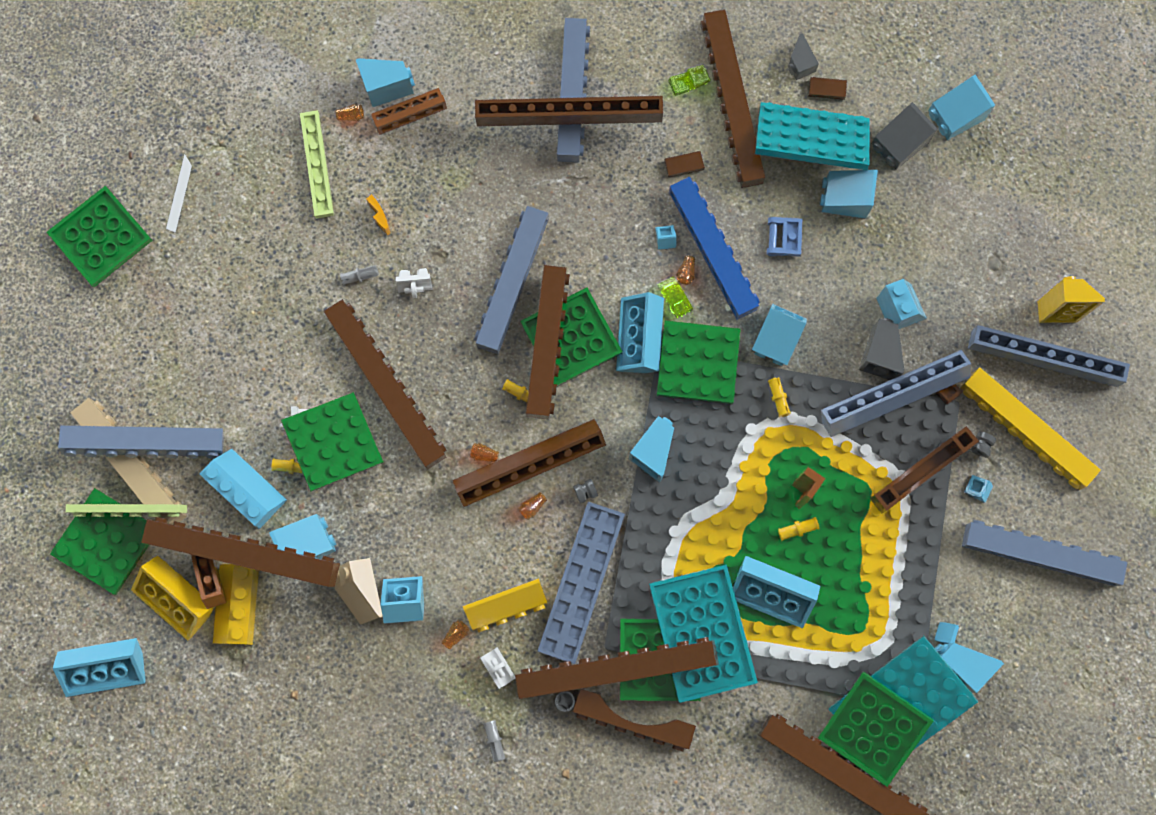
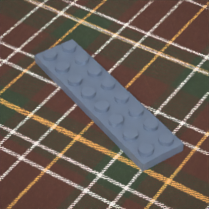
[538,502,625,664]

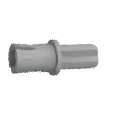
[340,265,379,285]
[483,720,505,762]

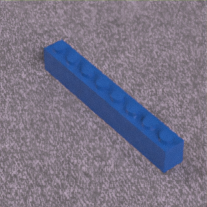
[669,177,760,320]

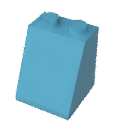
[355,58,415,107]
[928,75,995,140]
[819,170,878,219]
[876,279,927,329]
[752,304,807,366]
[629,416,674,483]
[269,514,337,559]
[935,643,1004,693]

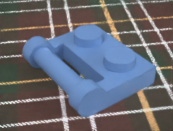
[767,217,802,257]

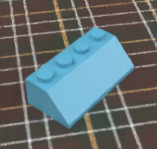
[616,292,664,373]
[200,449,287,528]
[733,556,820,628]
[53,638,145,697]

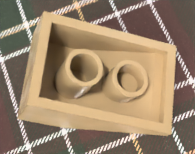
[335,558,383,625]

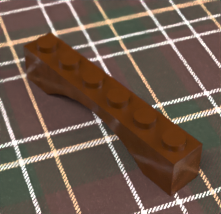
[870,426,979,514]
[573,689,696,752]

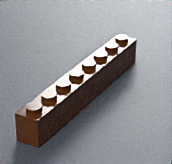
[526,265,570,420]
[452,419,606,507]

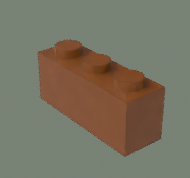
[190,554,226,609]

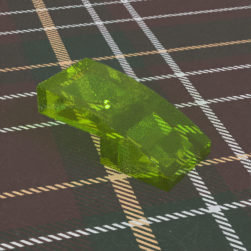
[668,64,711,96]
[657,276,693,318]

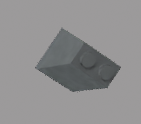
[871,102,938,170]
[859,318,905,380]

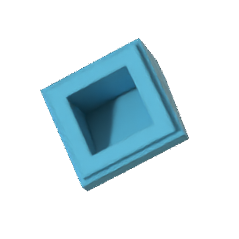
[655,225,677,250]
[964,475,993,502]
[935,622,959,644]

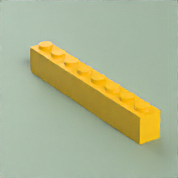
[960,367,1101,490]

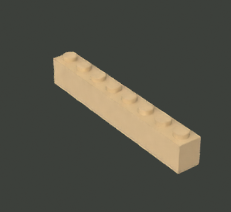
[70,398,187,524]

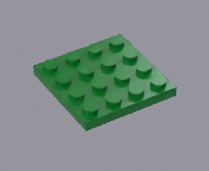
[46,186,153,287]
[520,287,623,387]
[657,320,741,404]
[281,392,383,492]
[50,488,149,595]
[620,619,701,701]
[818,671,934,787]

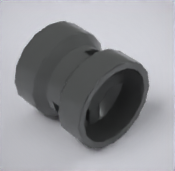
[970,432,996,458]
[573,479,598,504]
[555,691,575,712]

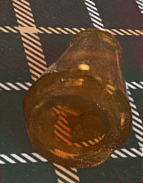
[335,103,364,122]
[676,255,695,285]
[470,442,499,462]
[518,492,547,520]
[442,619,470,649]

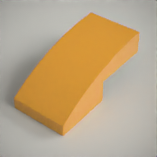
[366,194,391,235]

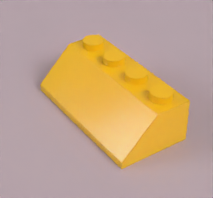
[1037,276,1105,323]
[131,555,214,641]
[213,564,259,645]
[463,579,548,633]

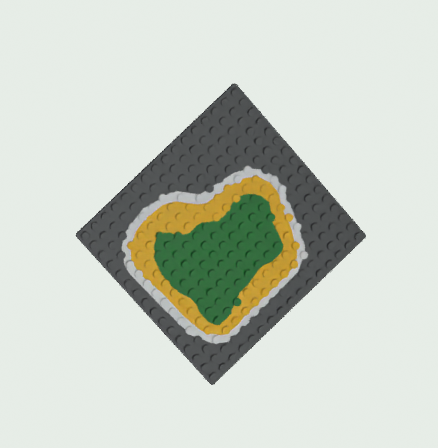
[605,348,960,695]

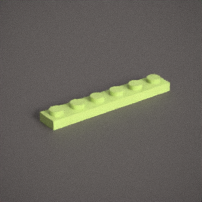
[300,110,334,219]
[66,504,187,517]

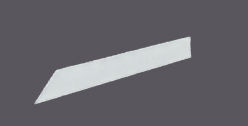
[166,154,192,232]

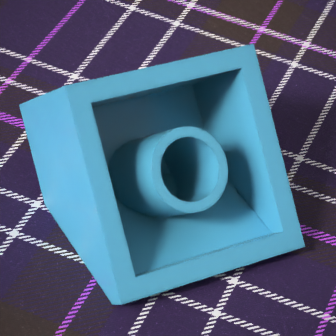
[380,576,424,623]

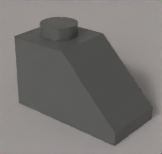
[788,33,819,80]

